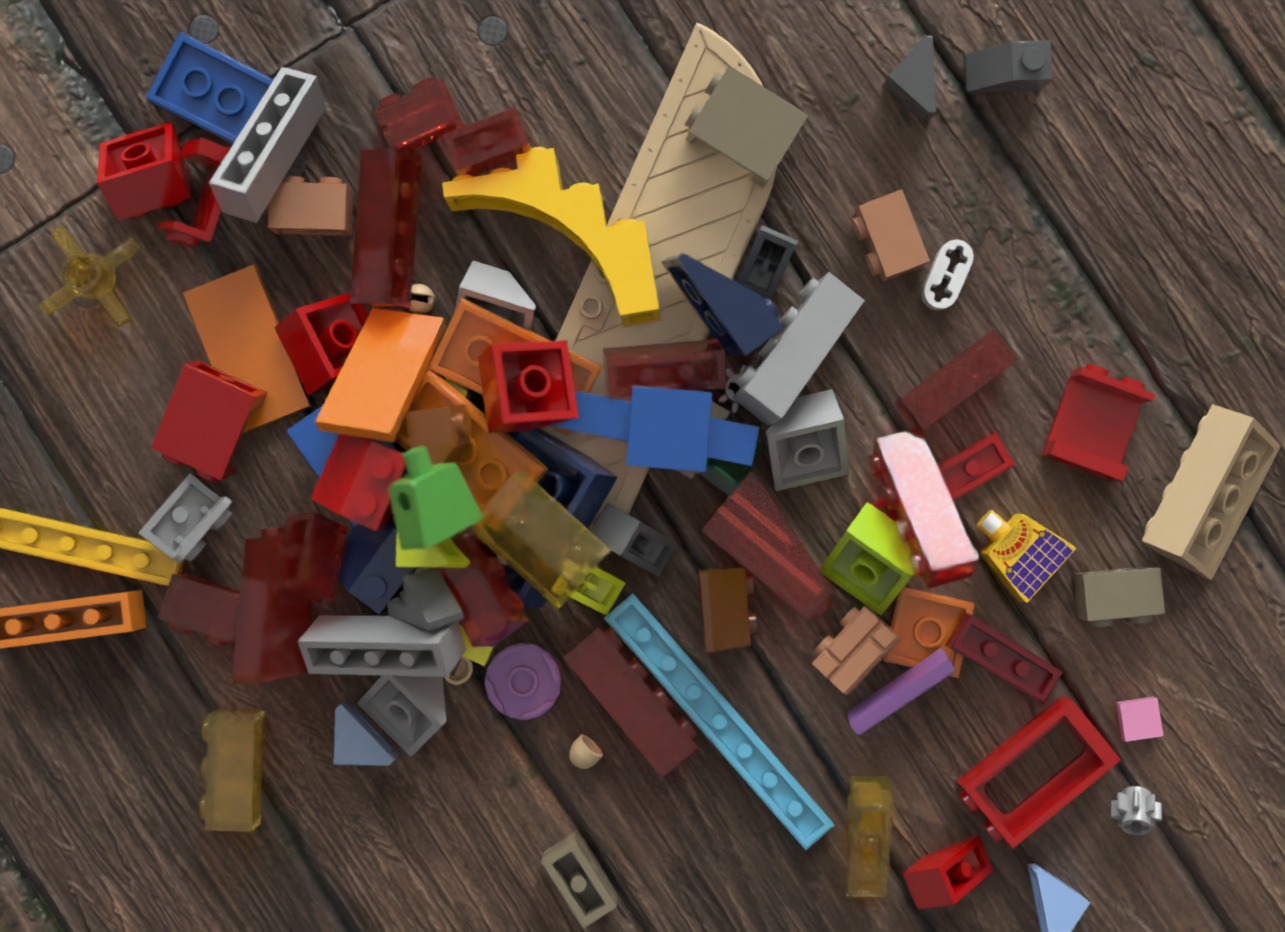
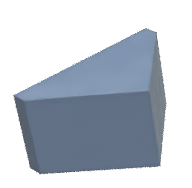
[334,700,400,766]

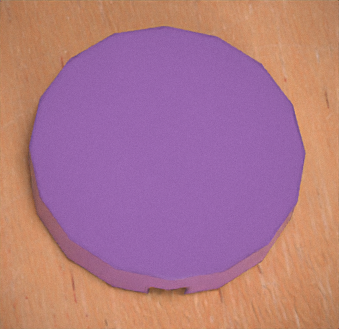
[485,642,562,720]

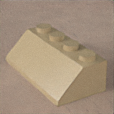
[1142,404,1281,580]

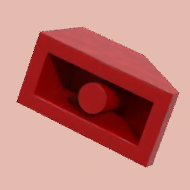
[903,835,994,909]

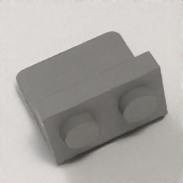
[138,473,232,563]

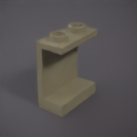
[685,65,808,187]

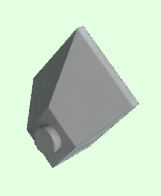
[455,261,536,331]
[766,389,849,492]
[357,675,447,757]

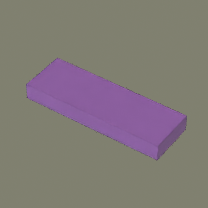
[847,648,955,735]

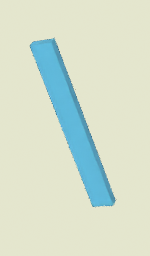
[604,593,835,850]

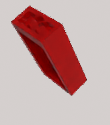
[956,695,1121,849]

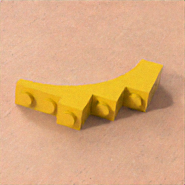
[442,147,662,327]

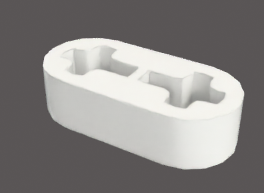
[921,239,974,311]

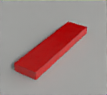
[871,432,1015,529]

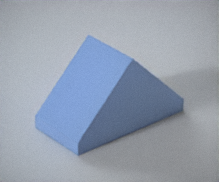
[1027,863,1090,932]

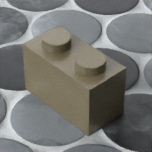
[1073,566,1165,627]
[541,831,617,928]

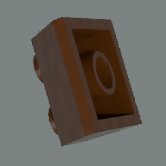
[697,566,757,652]

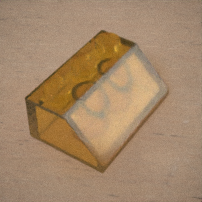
[471,471,611,610]

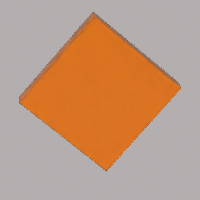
[882,587,975,678]

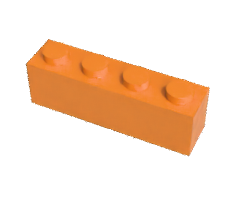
[0,590,147,648]

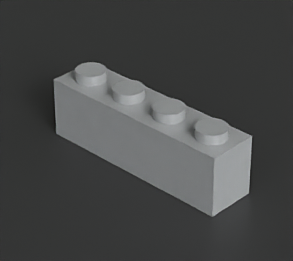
[209,67,326,223]
[733,272,865,426]
[298,615,466,677]

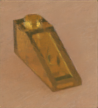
[847,776,894,897]

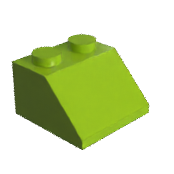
[819,502,931,616]

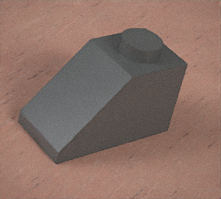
[964,40,1052,94]
[588,503,678,576]

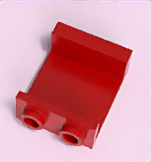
[157,138,230,247]
[151,360,268,481]
[1041,364,1155,482]

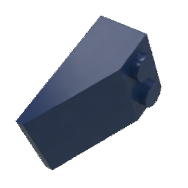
[661,253,783,356]

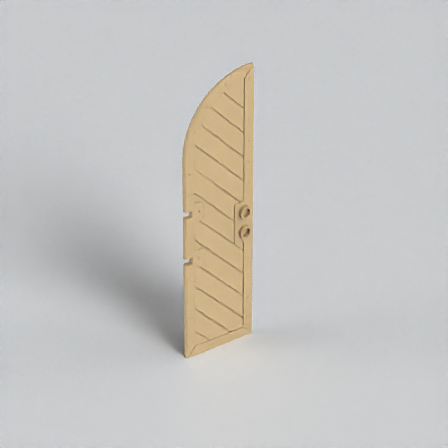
[540,22,777,535]

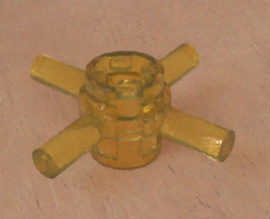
[39,226,142,327]

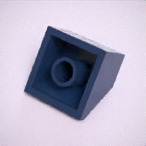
[325,519,417,614]

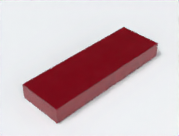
[945,612,1063,705]

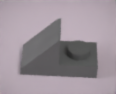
[387,568,464,630]

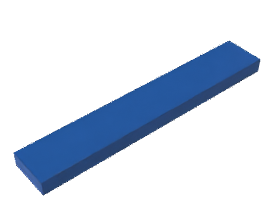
[549,391,759,466]

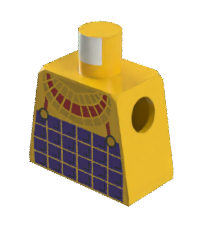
[976,510,1076,603]

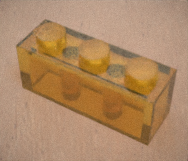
[200,708,264,832]

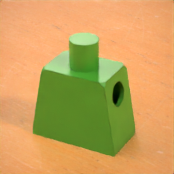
[389,446,483,550]

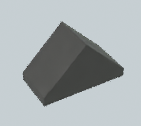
[883,35,936,122]
[738,225,798,300]

